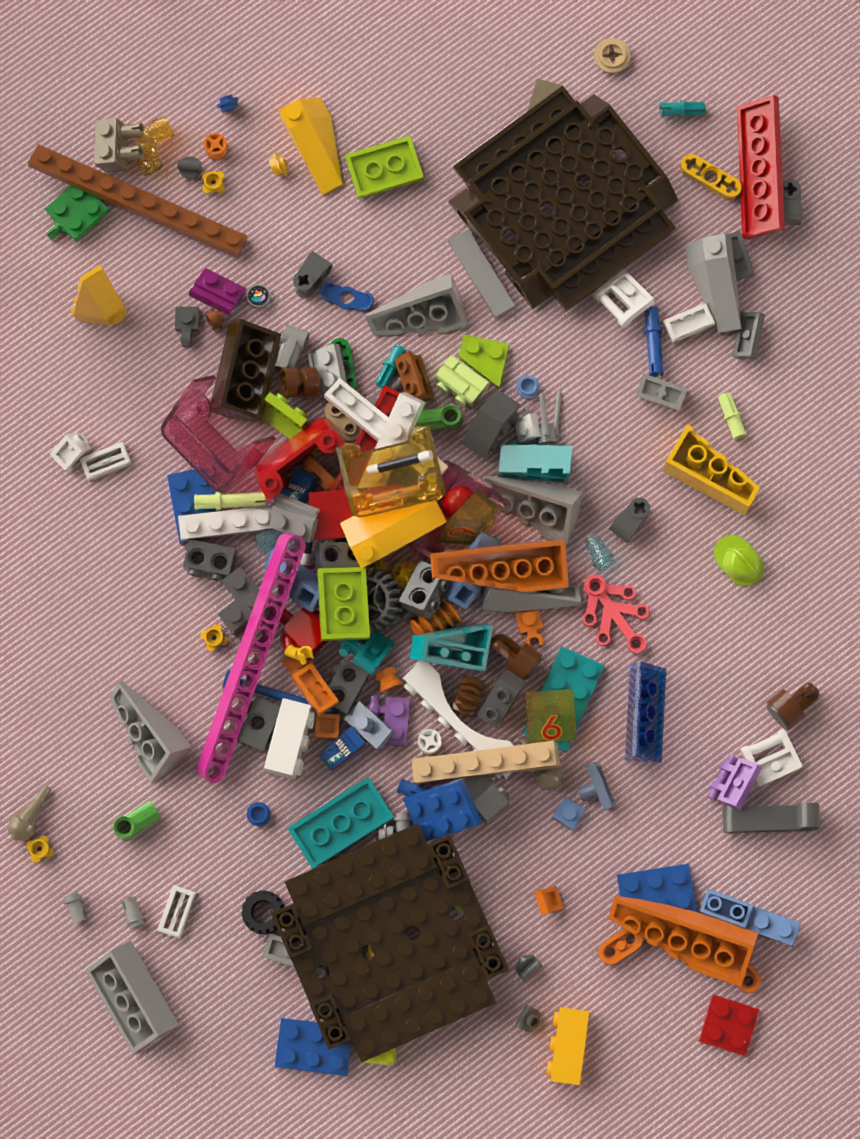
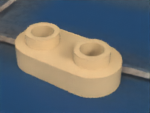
[325,402,362,442]

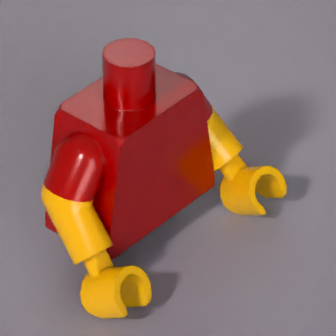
[279,607,329,665]

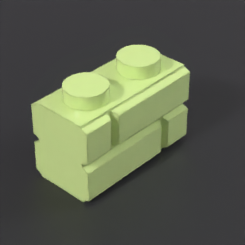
[435,355,489,408]

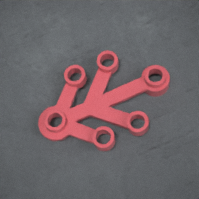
[582,575,649,654]

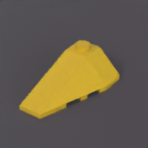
[279,97,343,196]
[71,265,128,326]
[340,501,447,568]

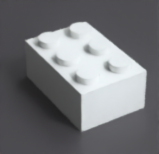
[264,698,316,780]

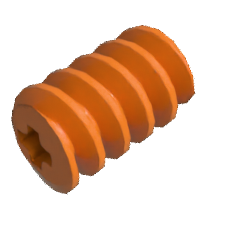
[409,600,463,635]

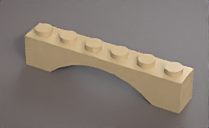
[411,741,560,785]

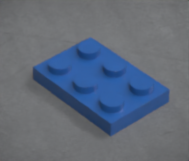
[167,466,222,544]
[403,778,482,841]
[616,864,697,912]
[275,1018,352,1076]

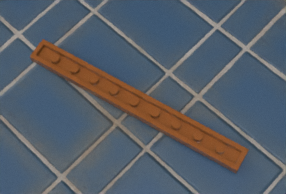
[28,144,248,258]

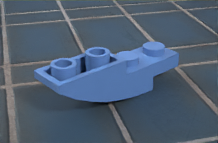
[700,889,801,947]

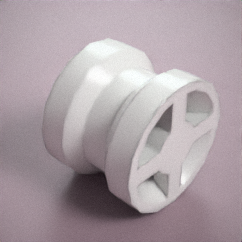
[418,729,442,755]

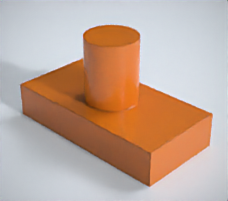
[291,663,339,716]

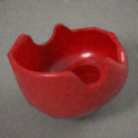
[441,486,475,522]

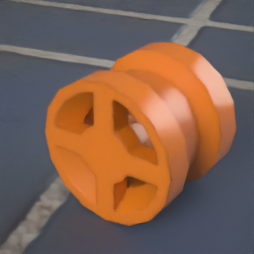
[204,133,228,160]
[374,666,403,693]

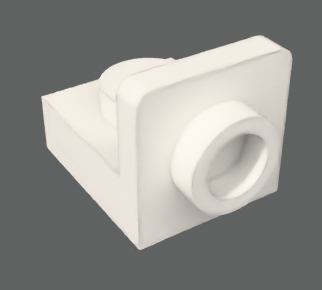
[50,432,92,471]

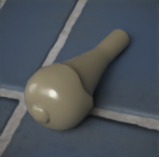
[519,736,563,790]
[8,785,51,841]

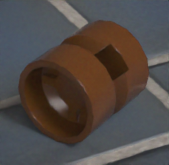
[279,366,319,398]

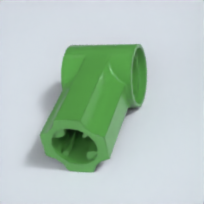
[416,405,463,432]
[113,800,161,841]

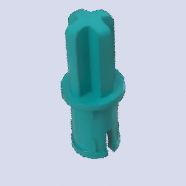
[659,100,706,118]
[376,344,407,389]

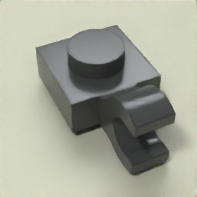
[175,307,200,347]

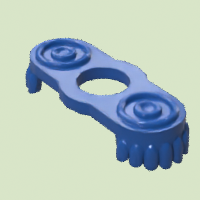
[320,281,374,312]

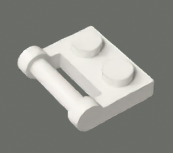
[592,269,654,328]
[740,729,803,788]

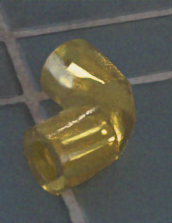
[136,115,174,176]

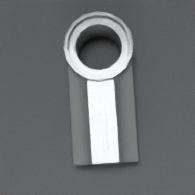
[274,324,310,371]

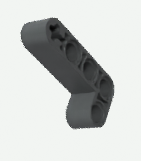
[722,803,820,833]

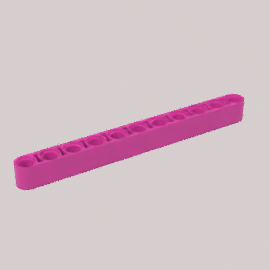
[197,533,306,783]

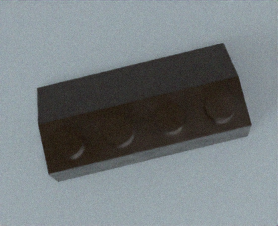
[209,319,281,421]

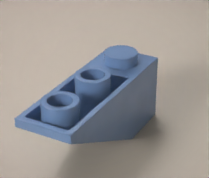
[443,531,500,610]
[264,548,319,612]

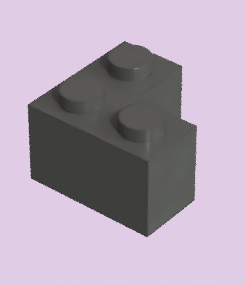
[461,390,521,458]
[218,567,270,636]
[464,775,510,825]

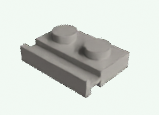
[308,343,347,399]
[269,493,320,543]

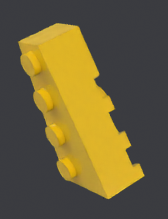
[662,424,760,516]

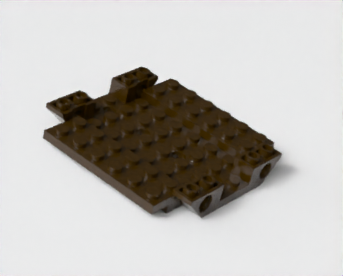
[448,85,679,312]
[271,823,509,1063]

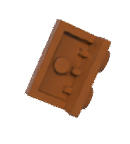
[395,351,435,402]

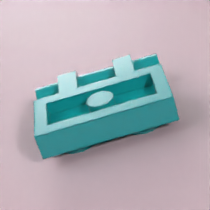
[339,631,395,675]

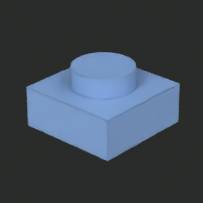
[552,797,585,830]

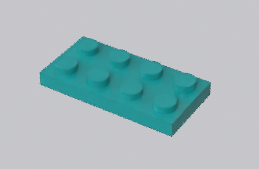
[523,646,605,753]
[287,777,394,869]

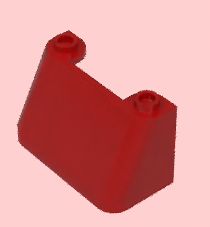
[255,418,352,504]

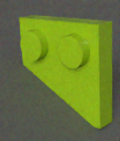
[459,334,509,388]

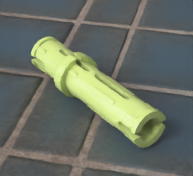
[194,492,266,511]

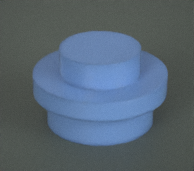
[516,375,539,399]

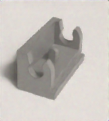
[635,373,688,411]

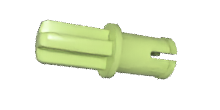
[718,393,747,440]

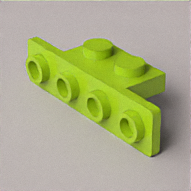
[262,392,320,457]

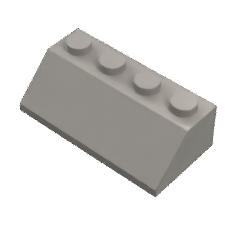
[86,941,179,1054]

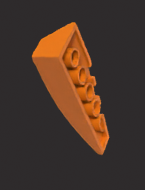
[430,540,569,592]
[608,896,759,987]

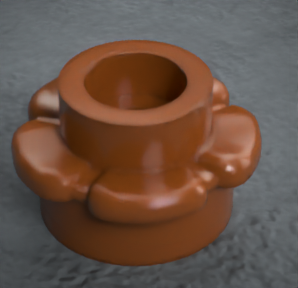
[205,308,225,330]

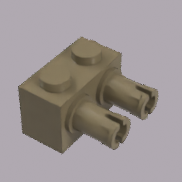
[94,118,145,173]

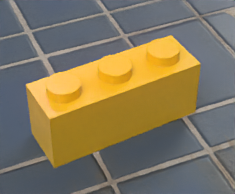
[546,1007,589,1085]

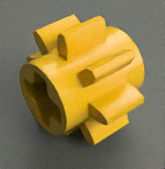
[391,561,417,590]

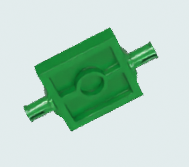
[45,186,110,243]

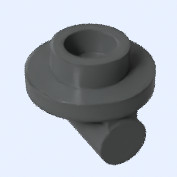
[177,156,202,179]
[515,955,543,982]
[515,1004,540,1032]

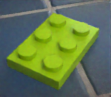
[345,136,424,200]
[317,567,370,641]

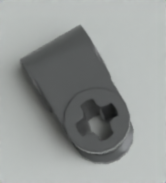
[783,179,802,225]
[293,251,333,298]
[609,497,650,543]

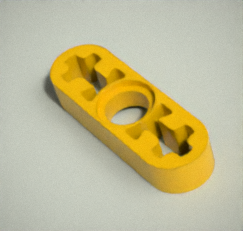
[680,154,741,200]

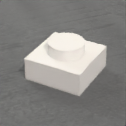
[515,414,541,443]

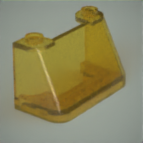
[336,426,445,518]

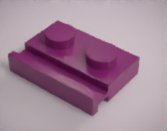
[189,268,246,316]

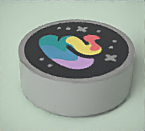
[247,284,270,309]

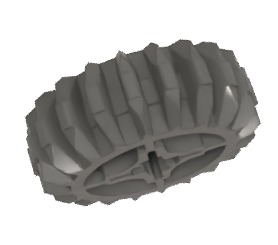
[366,568,404,632]

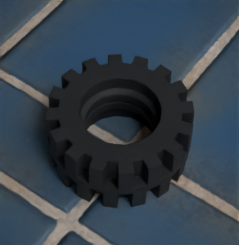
[241,890,285,934]

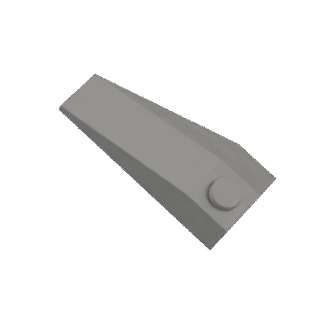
[686,234,742,333]
[365,274,468,336]
[483,476,583,545]
[481,582,581,612]
[110,681,191,783]

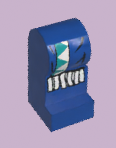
[281,468,316,504]
[319,726,366,771]

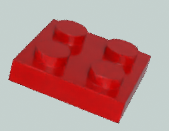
[698,994,760,1056]

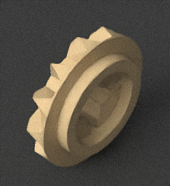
[594,38,631,74]

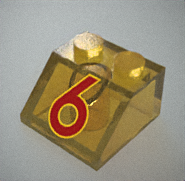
[436,490,500,545]
[525,689,576,743]

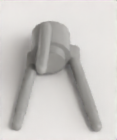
[524,391,561,445]

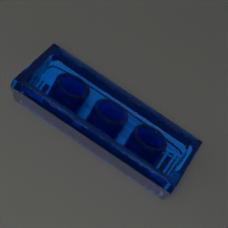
[625,661,667,763]

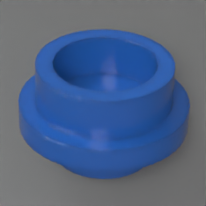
[217,94,239,113]
[247,802,271,826]

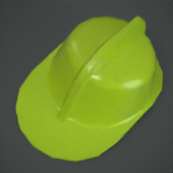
[714,535,764,586]

